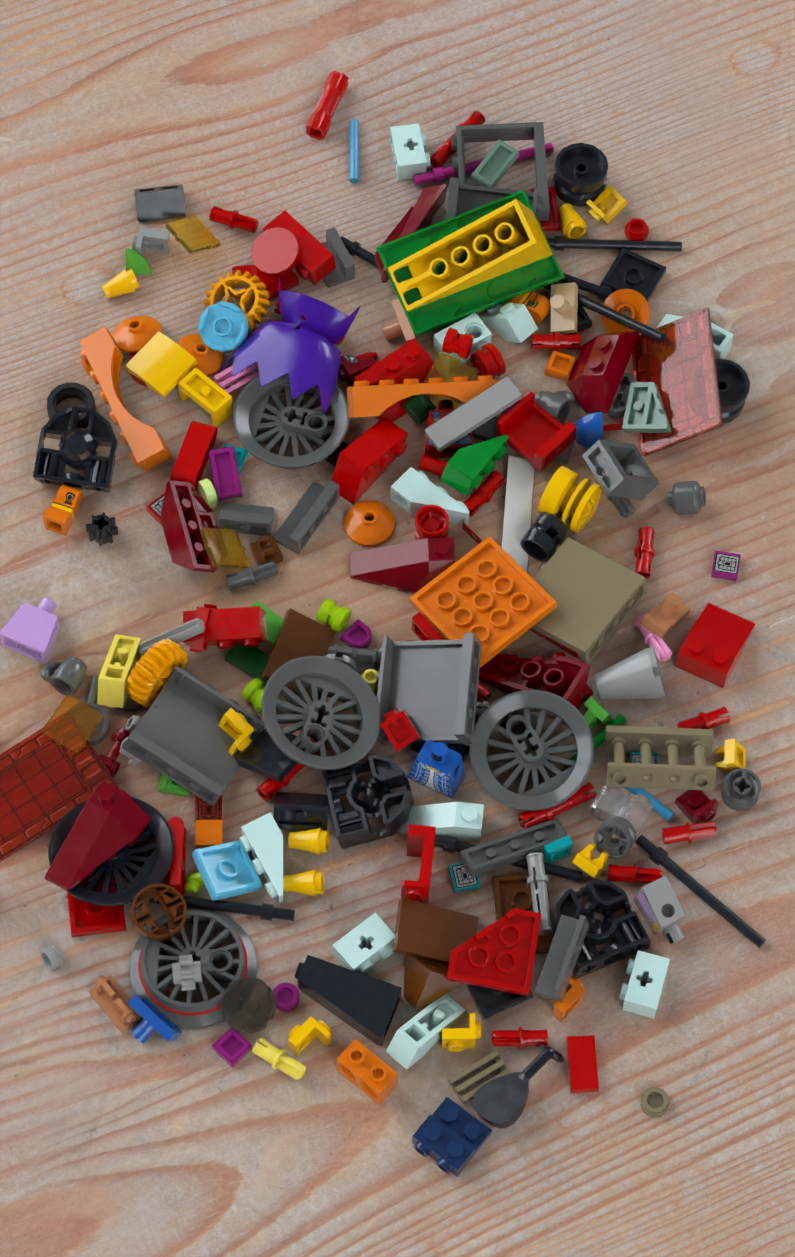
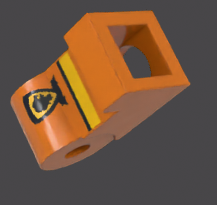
[505,291,551,324]
[43,484,83,536]

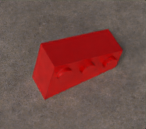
[332,417,408,505]

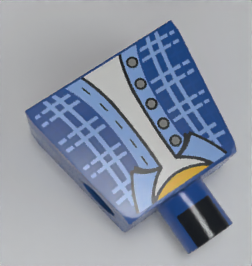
[407,740,465,799]

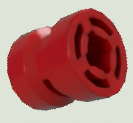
[442,328,474,359]

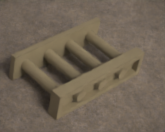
[604,725,717,791]

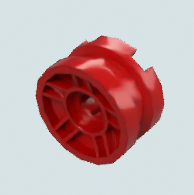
[470,342,506,379]

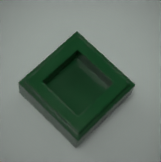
[401,394,437,425]

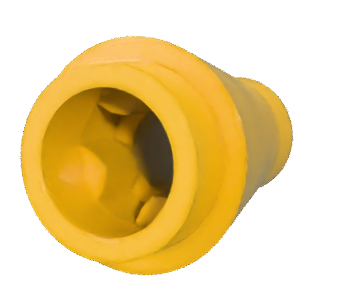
[559,203,586,239]
[102,269,140,299]
[288,828,330,855]
[283,869,325,897]

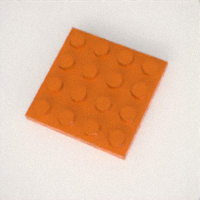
[409,536,557,667]

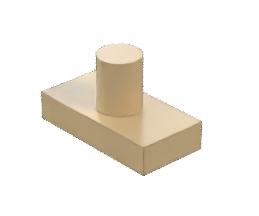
[550,282,578,334]

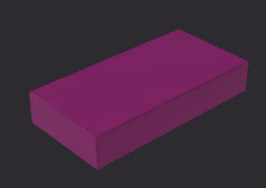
[209,446,243,501]

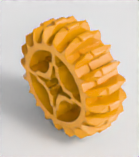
[203,270,271,331]
[125,639,188,707]

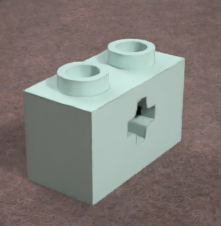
[390,123,431,180]
[332,913,395,975]
[619,950,670,1019]

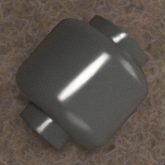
[667,481,706,515]

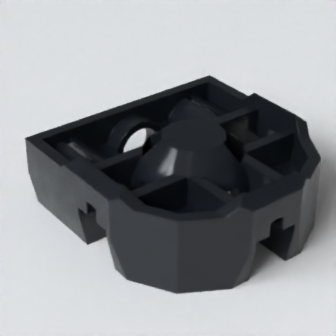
[33,406,118,493]
[322,754,414,849]
[553,880,651,978]

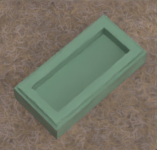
[471,139,519,188]

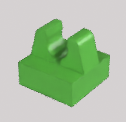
[583,697,613,731]

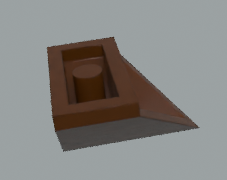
[404,955,463,1011]

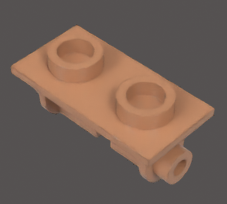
[88,975,142,1033]

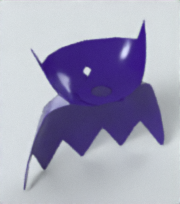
[218,277,361,413]

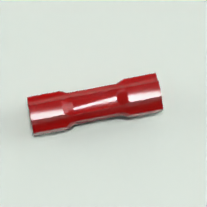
[306,71,349,140]

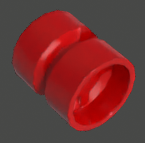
[415,505,449,540]

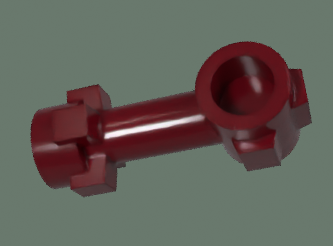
[98,728,131,777]

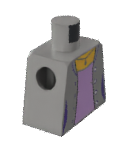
[633,876,685,945]

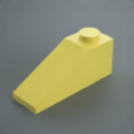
[97,634,141,708]

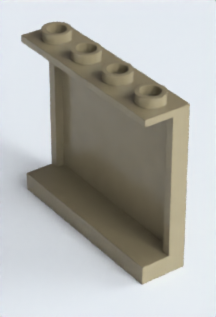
[532,537,647,664]

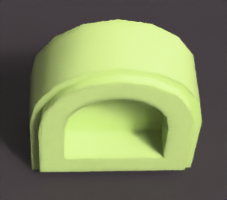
[198,478,218,509]

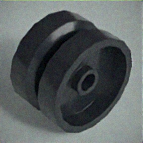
[553,143,608,207]
[690,359,750,424]

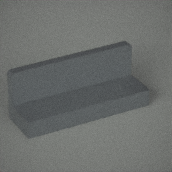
[274,481,340,555]
[535,915,589,1002]

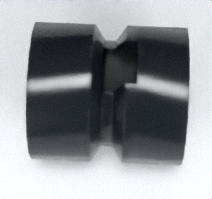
[520,512,567,561]

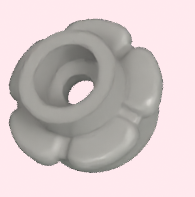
[40,944,65,970]

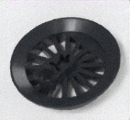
[48,797,175,906]

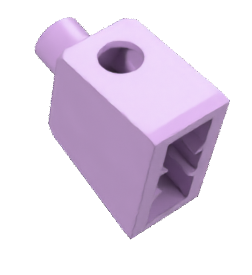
[0,598,59,664]

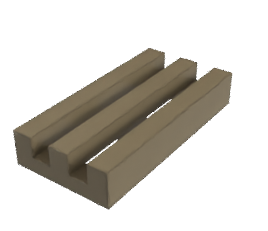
[448,1050,511,1105]

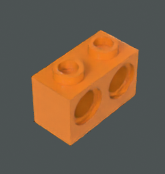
[337,1039,398,1105]

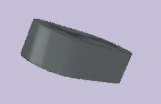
[607,373,636,419]

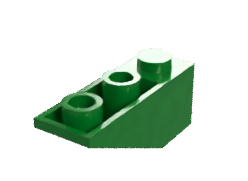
[440,435,509,496]

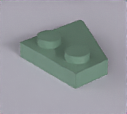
[622,382,671,433]

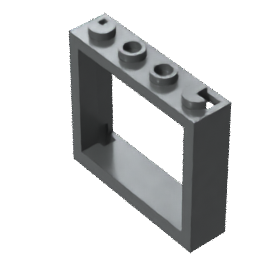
[451,122,549,221]

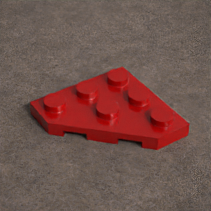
[446,908,541,996]

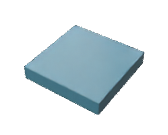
[192,840,263,901]

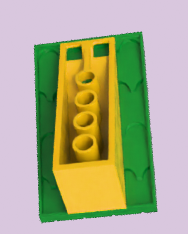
[376,190,565,336]

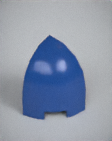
[575,412,603,449]

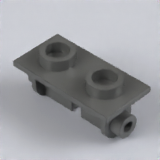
[328,644,381,673]

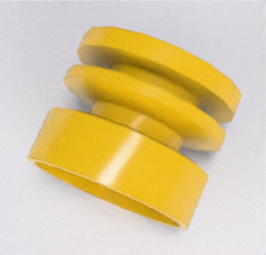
[538,466,602,533]

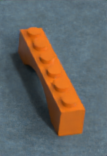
[79,327,172,472]
[347,375,501,418]

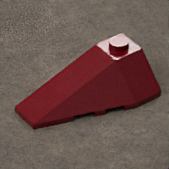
[350,537,455,593]
[479,654,590,718]
[45,780,151,891]

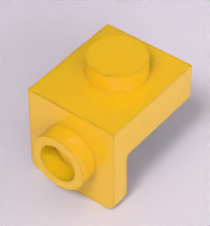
[586,185,628,224]
[218,708,254,756]
[441,1013,481,1052]
[288,1016,332,1056]

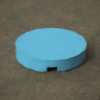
[198,301,249,352]

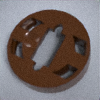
[130,884,187,941]

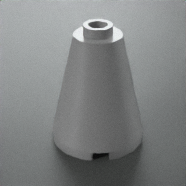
[591,647,666,700]

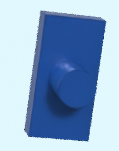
[128,994,182,1043]

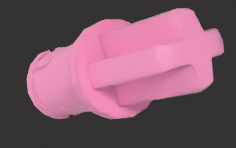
[634,614,673,662]

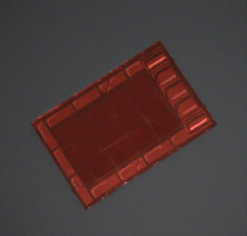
[632,307,723,457]
[0,711,119,862]

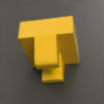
[716,739,746,772]
[572,843,609,878]

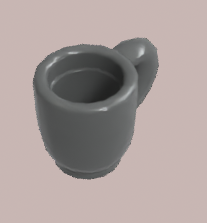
[535,391,576,423]
[40,656,87,696]

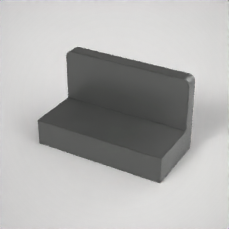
[321,227,355,288]
[219,502,275,537]

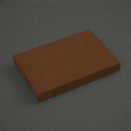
[261,608,336,696]
[492,873,553,954]
[393,897,478,966]

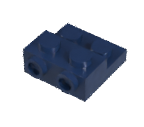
[412,1097,492,1177]

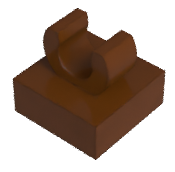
[249,535,283,566]

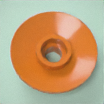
[601,289,650,334]
[113,315,162,353]
[177,334,224,376]
[344,501,395,547]

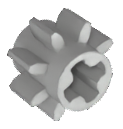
[172,955,202,991]

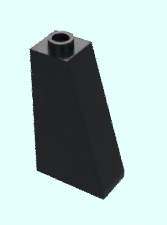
[295,955,402,1047]

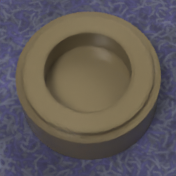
[640,1087,669,1117]

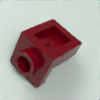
[338,355,376,387]
[675,790,718,824]

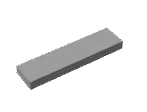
[424,376,522,452]

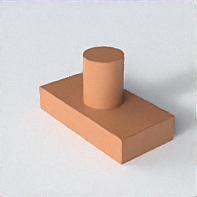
[381,298,419,343]
[640,593,690,638]

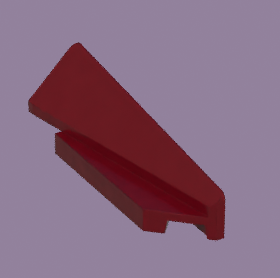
[374,184,448,284]

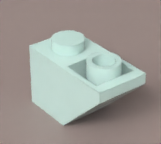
[480,302,538,343]

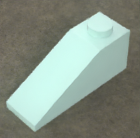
[400,802,484,842]
[386,994,466,1070]

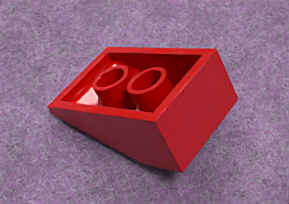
[676,603,756,688]

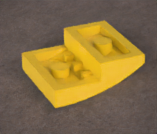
[125,331,198,397]

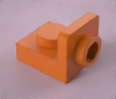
[553,976,585,1022]

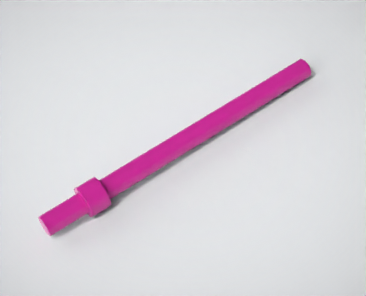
[413,143,554,185]

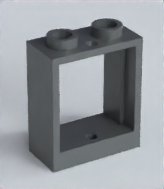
[582,439,659,499]

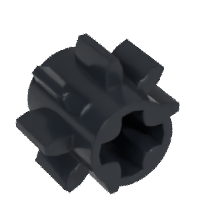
[86,512,119,546]

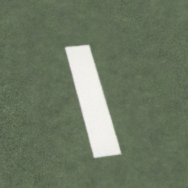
[502,455,535,572]

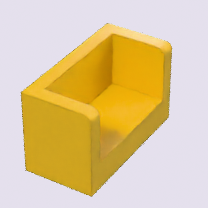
[178,368,233,427]

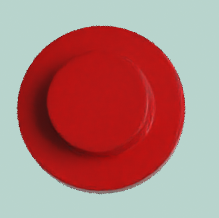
[624,218,649,241]

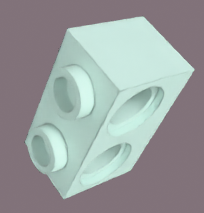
[433,313,492,370]

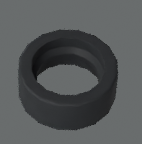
[47,383,96,429]

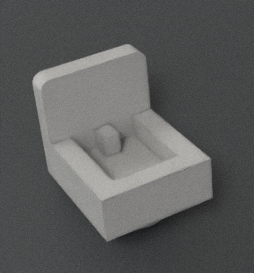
[132,227,171,256]

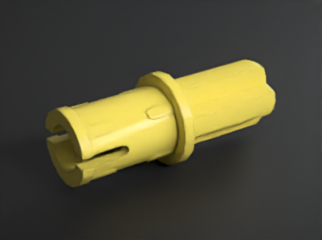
[252,1038,306,1080]

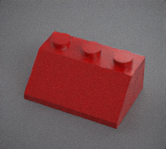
[354,339,440,422]

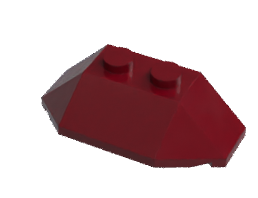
[567,331,639,414]
[160,480,226,573]

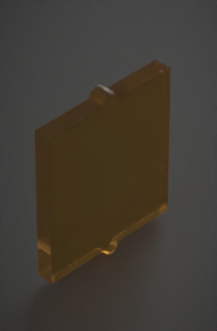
[41,694,104,755]

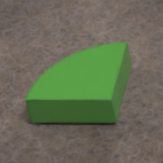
[125,248,151,275]

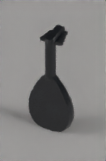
[472,1044,564,1129]

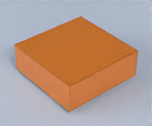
[544,350,577,382]
[195,820,223,849]

